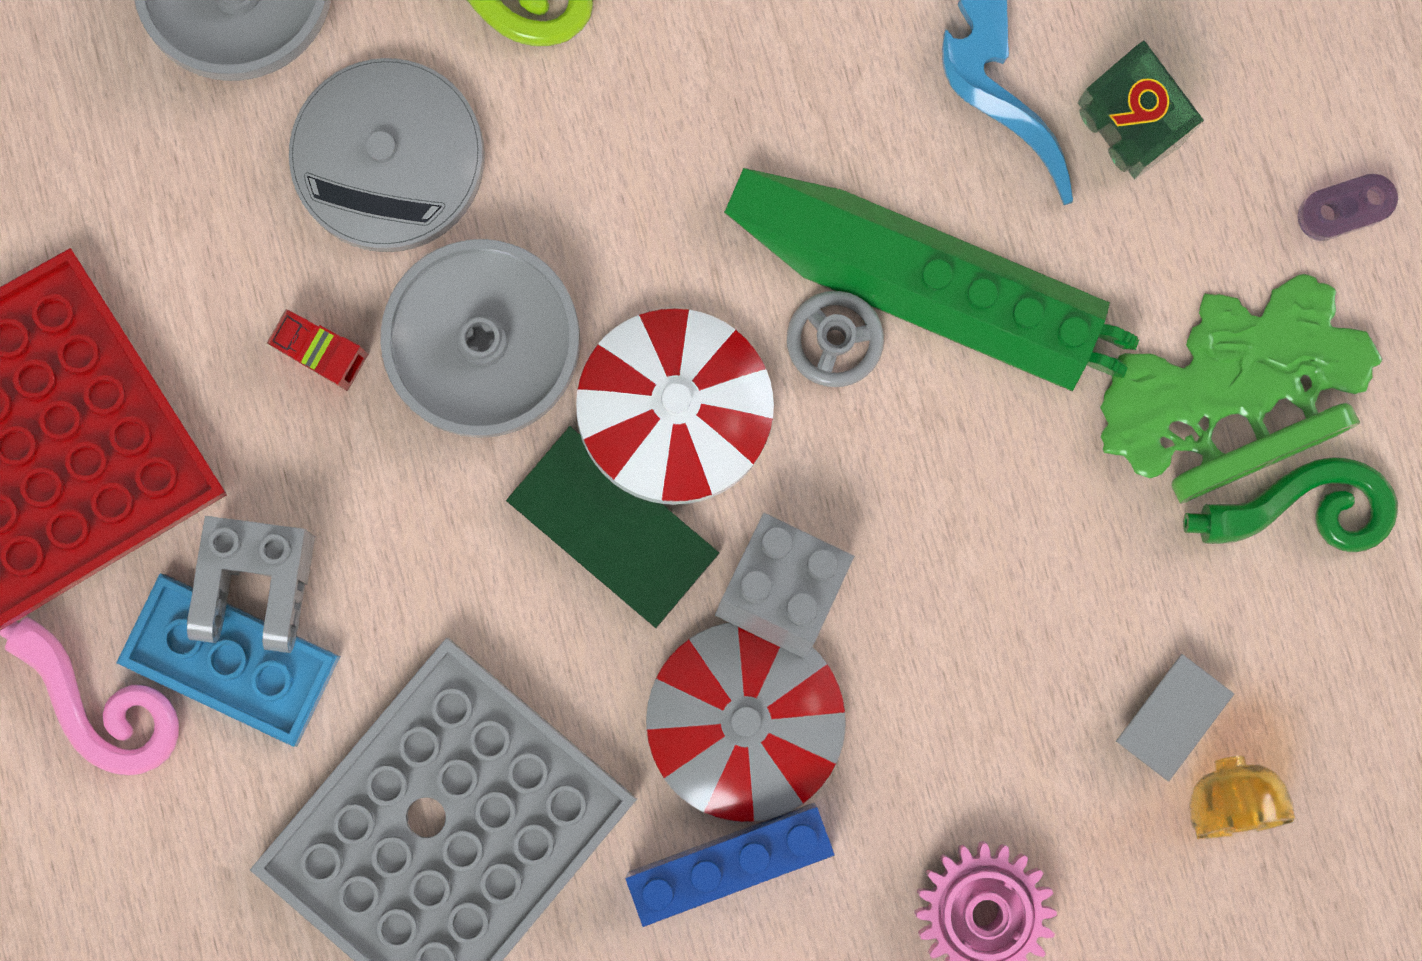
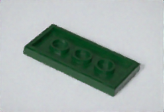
[506,426,720,629]

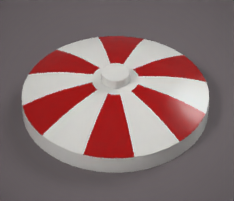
[576,308,774,505]

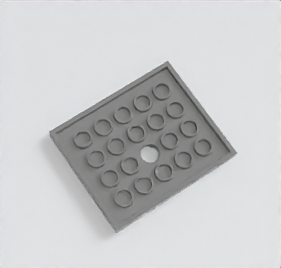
[250,638,638,961]

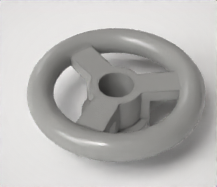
[787,291,884,387]

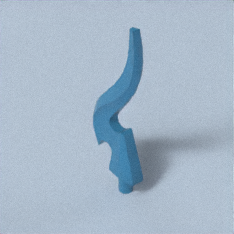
[942,0,1073,205]

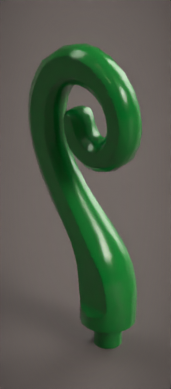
[1183,457,1398,552]

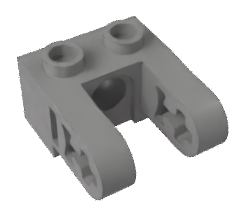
[187,516,315,653]

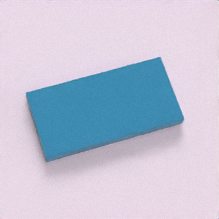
[116,573,341,747]

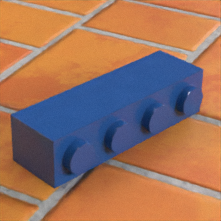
[625,803,835,927]

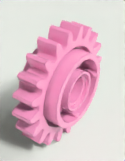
[914,841,1057,961]

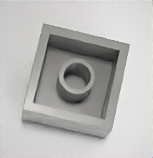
[715,513,855,659]

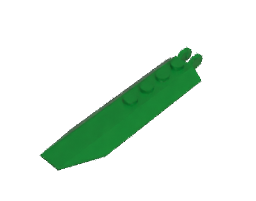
[724,168,1139,391]

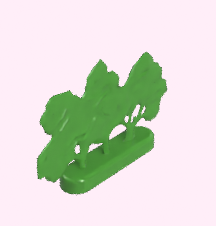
[1100,274,1383,504]

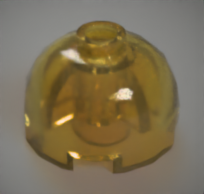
[1189,756,1295,840]

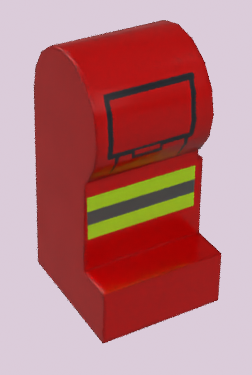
[267,309,369,392]

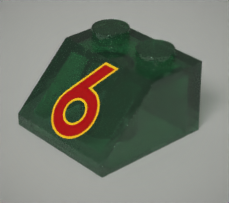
[1077,40,1204,180]

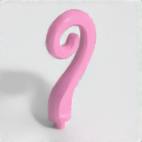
[0,617,179,775]

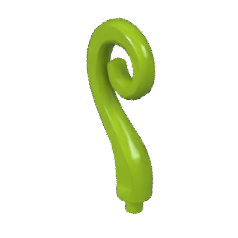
[467,0,593,47]

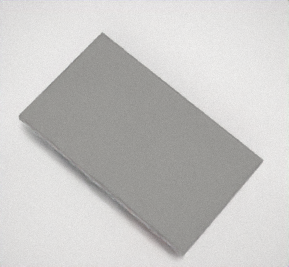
[1116,654,1234,782]

